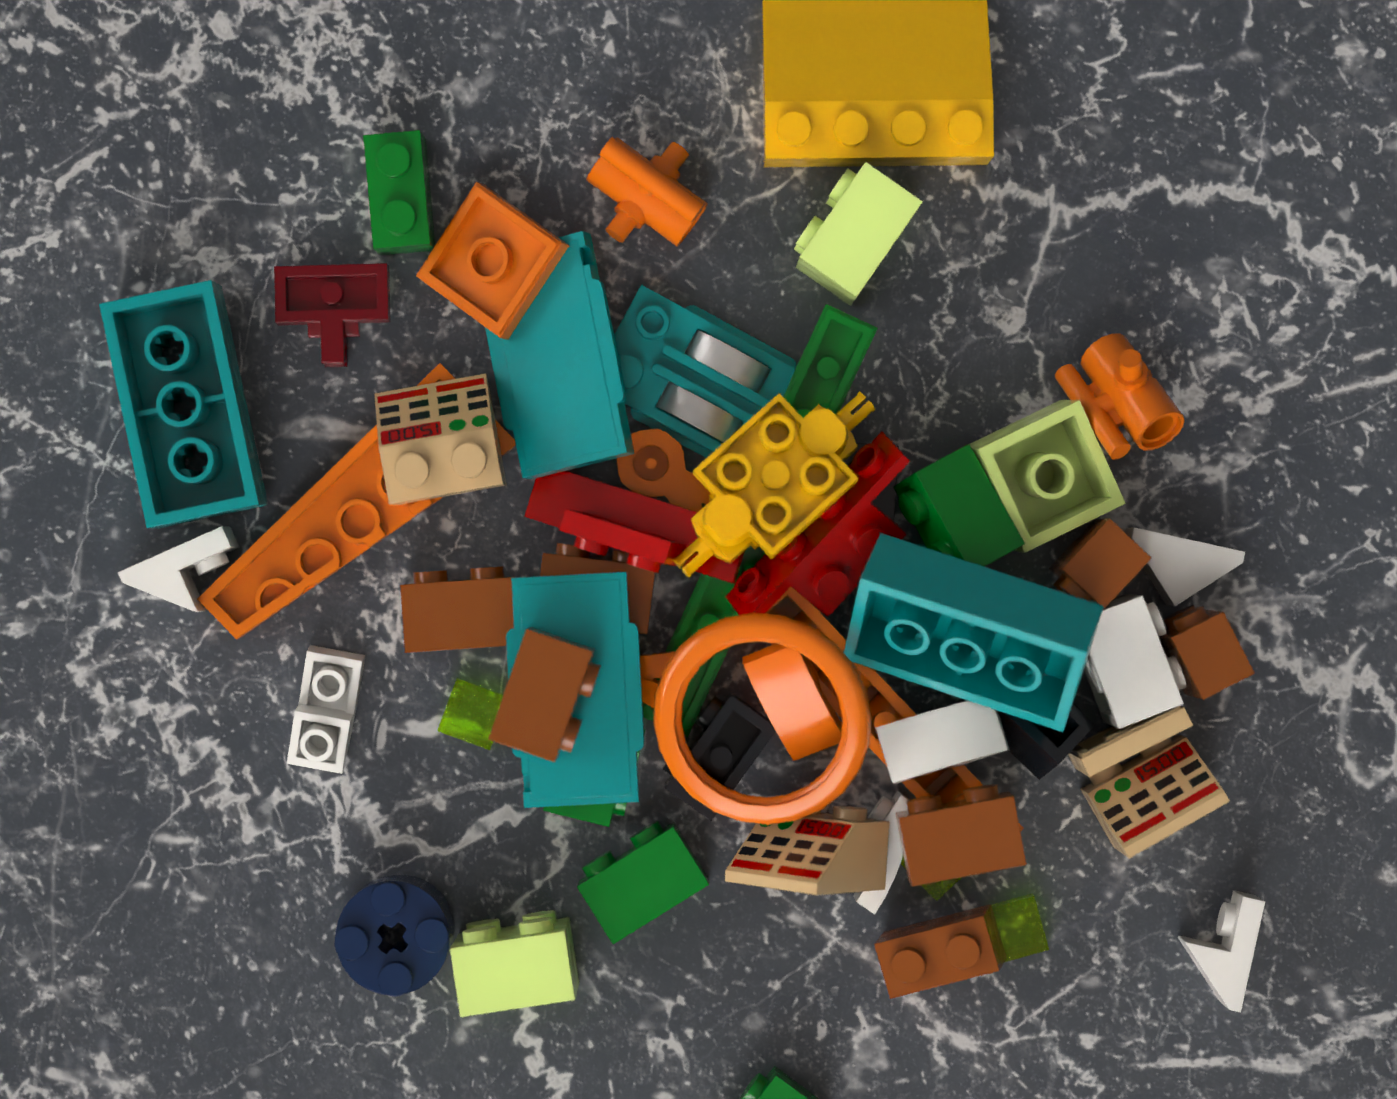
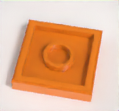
[416,182,569,340]

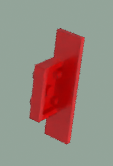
[725,432,910,617]
[524,471,745,584]

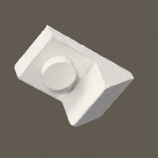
[118,526,239,612]
[1178,890,1265,1013]

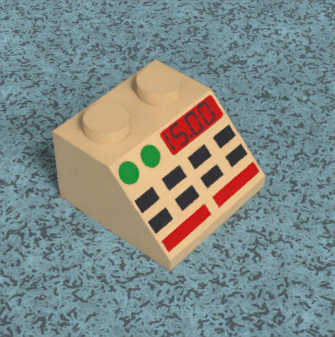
[375,374,507,505]
[1081,734,1230,858]
[725,806,889,895]

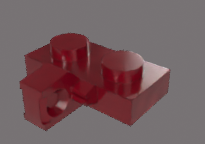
[274,263,391,367]

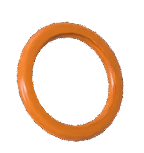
[653,613,871,825]

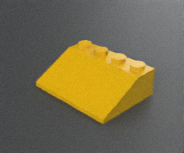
[762,0,994,167]

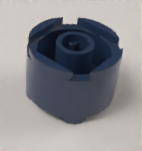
[334,875,454,997]

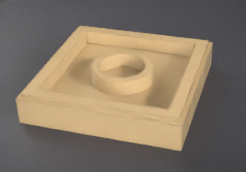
[1068,706,1193,777]

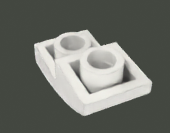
[287,645,365,774]
[876,701,1009,784]
[853,791,909,914]

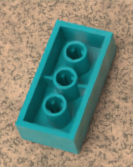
[99,280,268,529]
[844,533,1104,732]

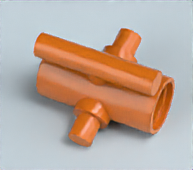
[586,137,708,247]
[1054,333,1185,460]

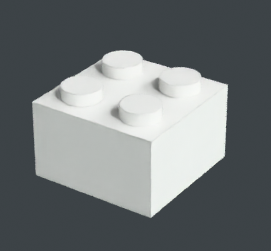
[1084,594,1187,729]

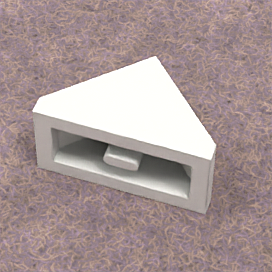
[1125,528,1245,606]

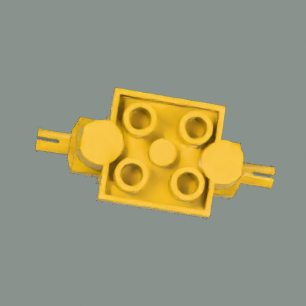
[673,392,875,578]

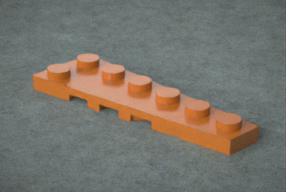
[197,363,516,639]

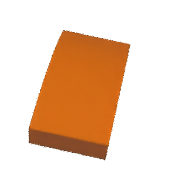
[742,643,842,761]

